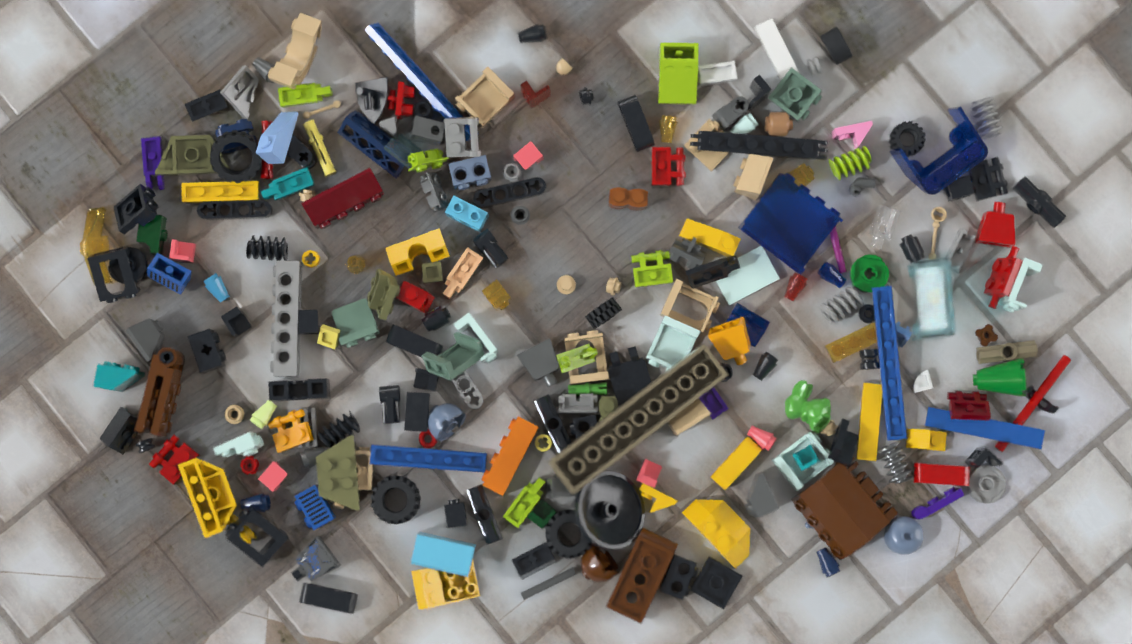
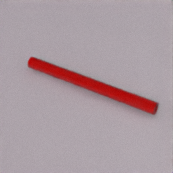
[995,355,1071,452]

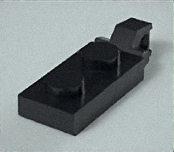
[685,256,740,289]

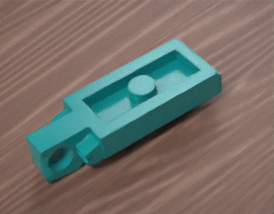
[261,167,315,200]

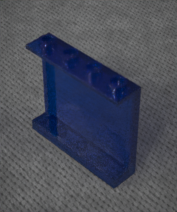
[738,173,843,275]

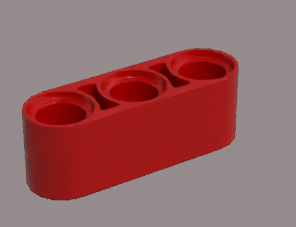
[913,463,970,486]

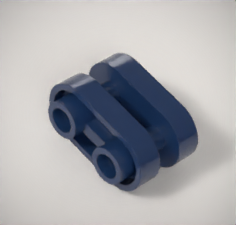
[215,119,257,154]

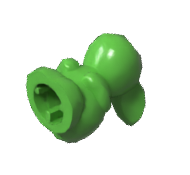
[785,380,831,433]

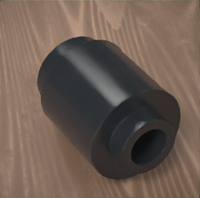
[899,234,925,264]
[421,306,451,332]

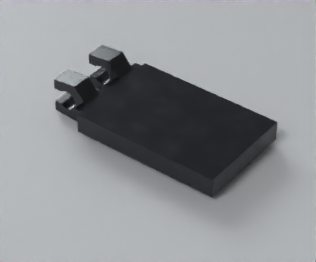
[608,346,651,407]

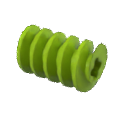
[828,145,872,181]

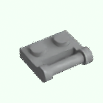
[444,117,481,157]

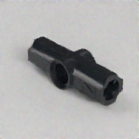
[1012,176,1066,228]
[533,394,572,453]
[466,484,503,545]

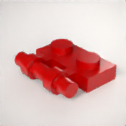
[652,147,686,186]
[149,434,200,485]

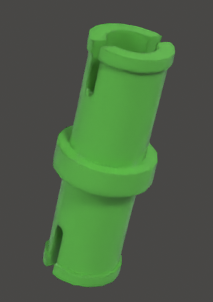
[568,382,607,396]

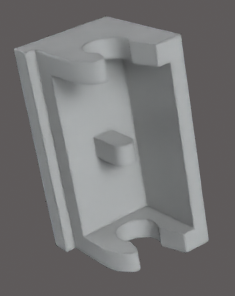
[942,229,976,274]

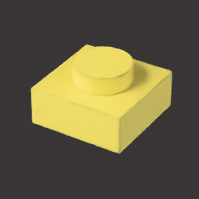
[317,324,341,349]

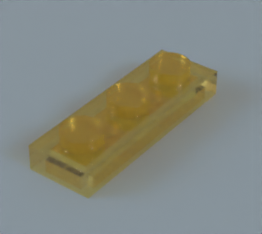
[825,322,877,363]

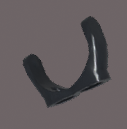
[1025,385,1059,414]

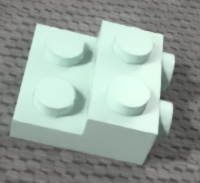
[213,432,264,457]

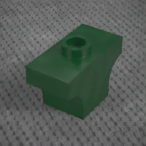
[136,215,168,255]

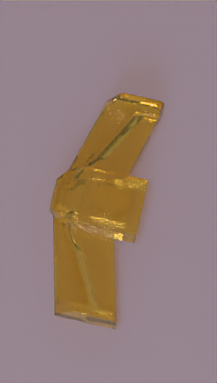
[80,207,113,286]

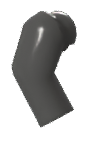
[849,178,876,196]

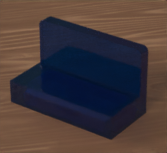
[725,303,770,347]

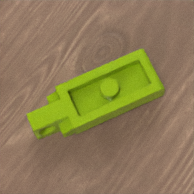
[278,83,333,108]
[503,477,545,528]

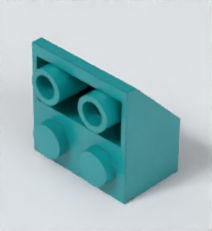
[93,361,145,392]

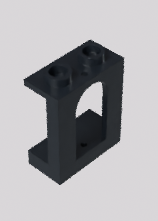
[87,246,141,303]
[225,505,288,568]

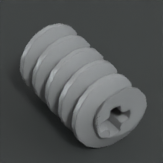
[971,97,1003,140]
[820,287,864,324]

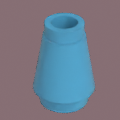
[203,273,230,303]

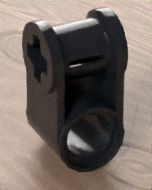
[287,134,316,169]

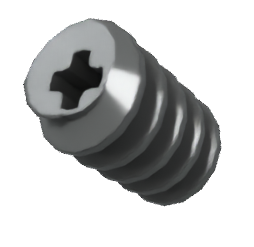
[878,441,914,484]

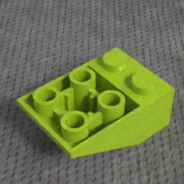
[658,42,699,104]

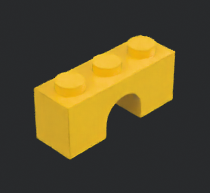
[386,228,450,276]

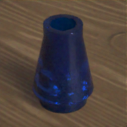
[817,262,846,288]

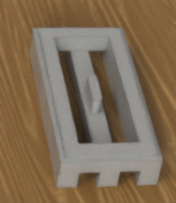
[295,408,318,448]

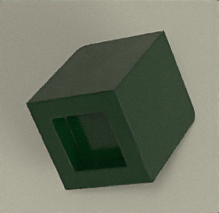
[527,499,557,529]

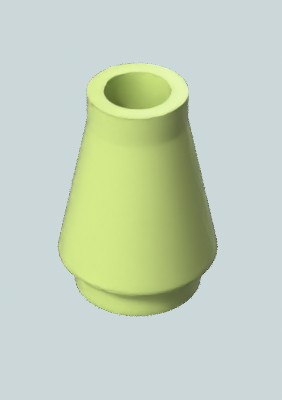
[250,400,277,429]

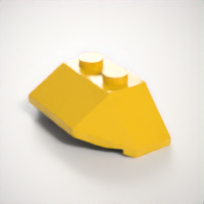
[178,458,237,538]
[682,499,750,569]

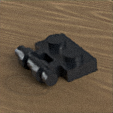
[967,157,1008,201]

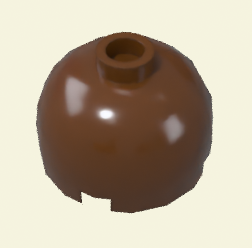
[581,544,619,583]

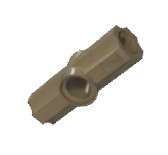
[976,340,1038,364]

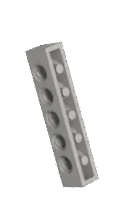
[270,261,302,377]

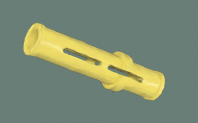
[303,120,336,177]

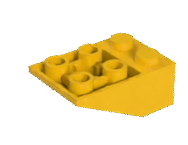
[411,559,480,609]

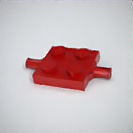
[984,246,1023,309]

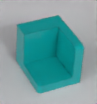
[792,445,821,471]

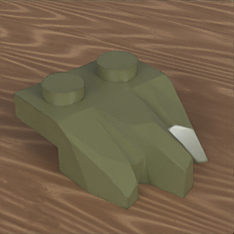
[367,268,400,320]

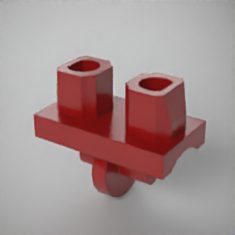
[387,81,415,120]

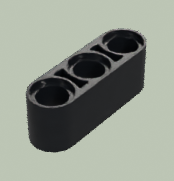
[617,95,655,152]
[385,324,444,358]
[299,583,358,614]

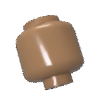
[765,112,793,137]

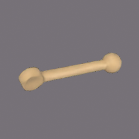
[303,100,341,119]
[928,221,940,260]

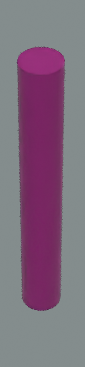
[826,217,847,274]

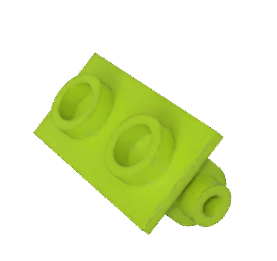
[408,148,449,173]
[556,344,598,373]

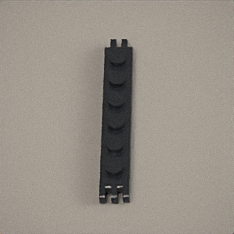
[690,131,828,160]

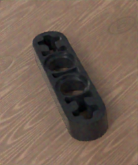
[473,177,546,208]
[197,200,273,220]

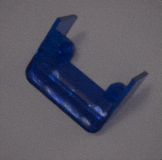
[889,107,988,195]

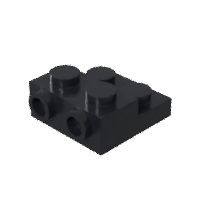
[114,184,159,235]

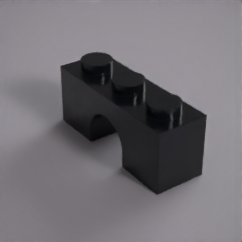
[268,378,331,402]

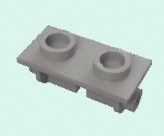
[559,393,597,413]

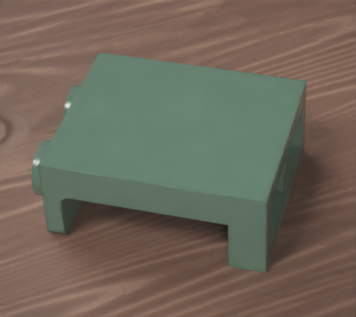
[422,332,485,381]

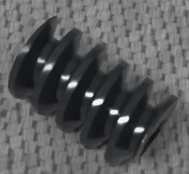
[246,235,288,261]
[316,410,360,448]

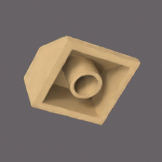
[733,154,773,200]
[667,398,710,436]

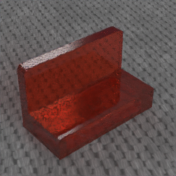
[520,81,550,108]

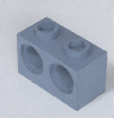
[449,155,491,190]

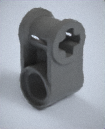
[712,96,749,130]

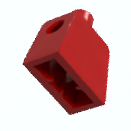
[975,202,1016,248]
[394,281,435,314]

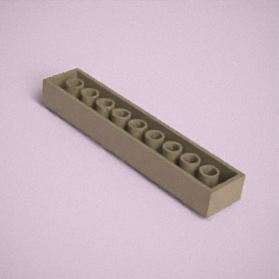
[547,344,728,494]

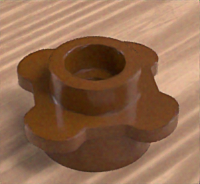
[975,324,998,347]

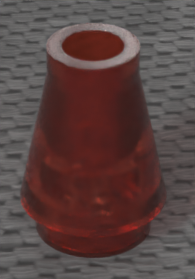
[784,272,808,302]

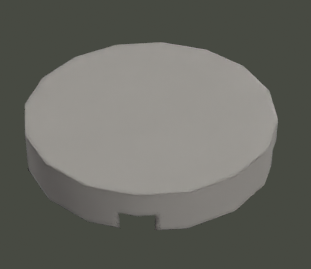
[967,465,1006,504]

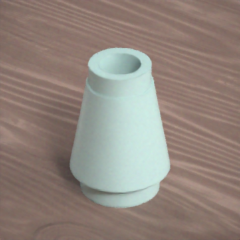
[730,113,759,134]

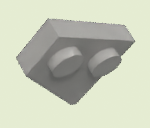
[220,66,259,119]

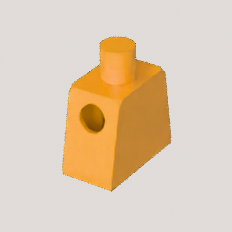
[708,317,750,365]

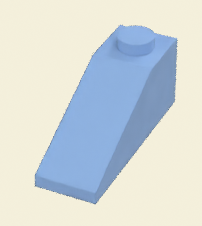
[256,112,299,164]

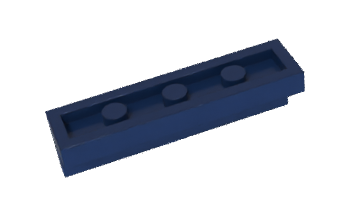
[337,110,411,179]

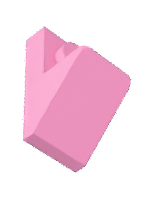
[832,121,873,149]

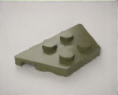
[155,135,230,176]
[316,435,360,511]

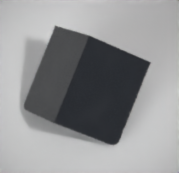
[221,306,252,337]
[298,310,321,335]
[413,368,439,392]

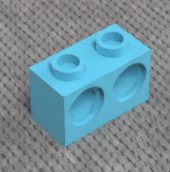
[445,195,489,232]

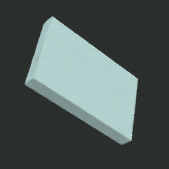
[716,245,780,306]

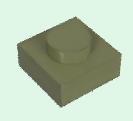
[422,262,443,284]

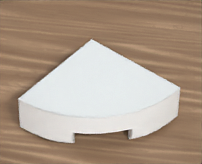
[913,370,933,393]

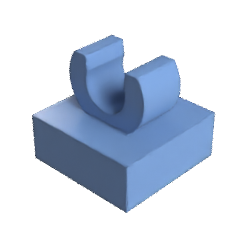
[896,321,912,348]

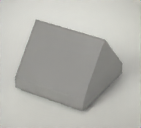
[379,117,398,137]

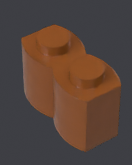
[609,187,648,211]

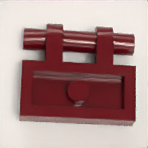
[947,390,991,421]

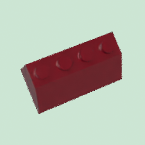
[301,168,384,229]

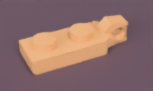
[443,247,484,299]

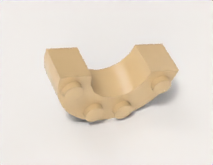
[268,13,322,89]

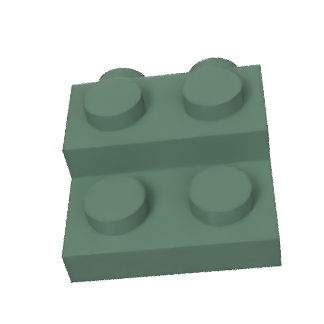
[768,67,822,122]

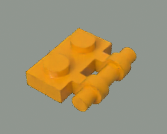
[268,409,314,453]

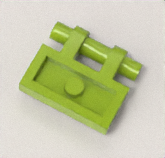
[631,250,673,288]

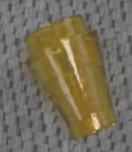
[659,115,678,143]
[346,255,365,274]

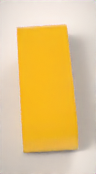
[711,436,762,490]

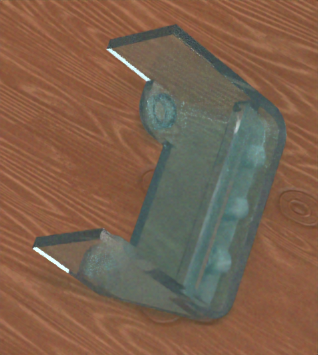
[907,258,955,341]

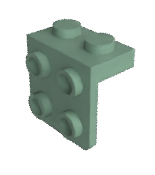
[332,299,380,348]

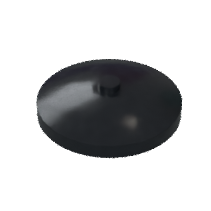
[575,471,645,550]

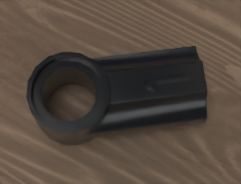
[472,228,509,268]
[379,385,400,424]

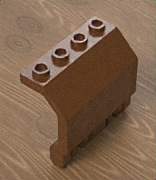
[791,457,898,560]

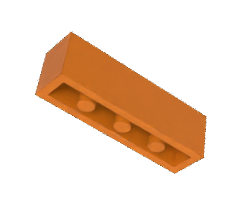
[481,416,539,496]

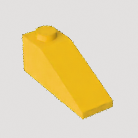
[679,219,741,257]

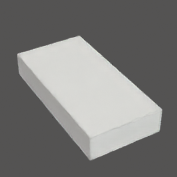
[698,61,738,86]

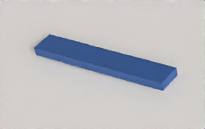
[925,407,1045,449]
[369,445,487,472]

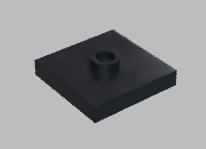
[691,556,743,610]

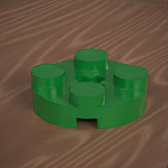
[850,254,889,293]

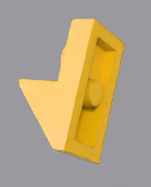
[905,428,947,451]
[639,483,677,513]

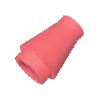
[747,426,777,451]

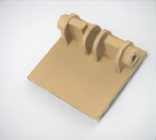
[684,118,728,171]

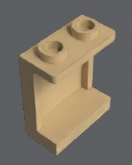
[455,67,515,128]

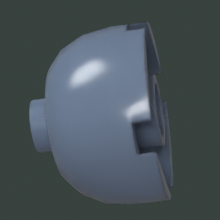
[428,403,466,442]
[884,516,924,555]

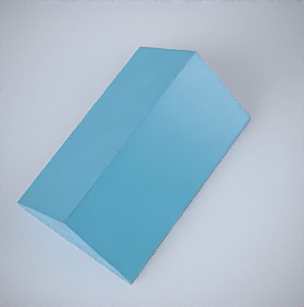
[411,532,476,577]

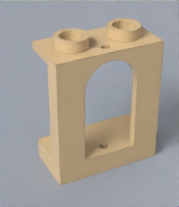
[660,279,720,334]
[564,330,609,385]

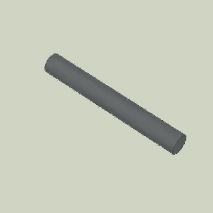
[521,567,576,600]

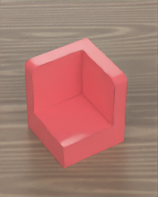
[513,141,543,170]
[169,239,196,263]
[636,459,662,488]
[258,461,288,492]

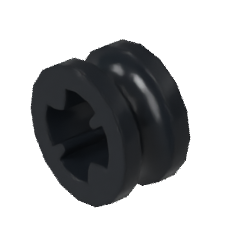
[136,438,156,454]

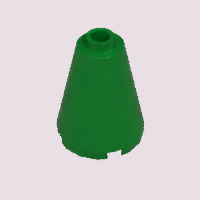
[973,358,1026,397]

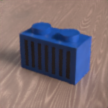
[147,253,191,295]
[294,484,336,530]

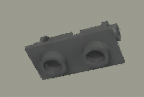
[420,172,448,212]

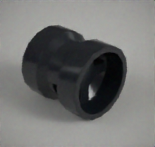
[859,349,880,370]

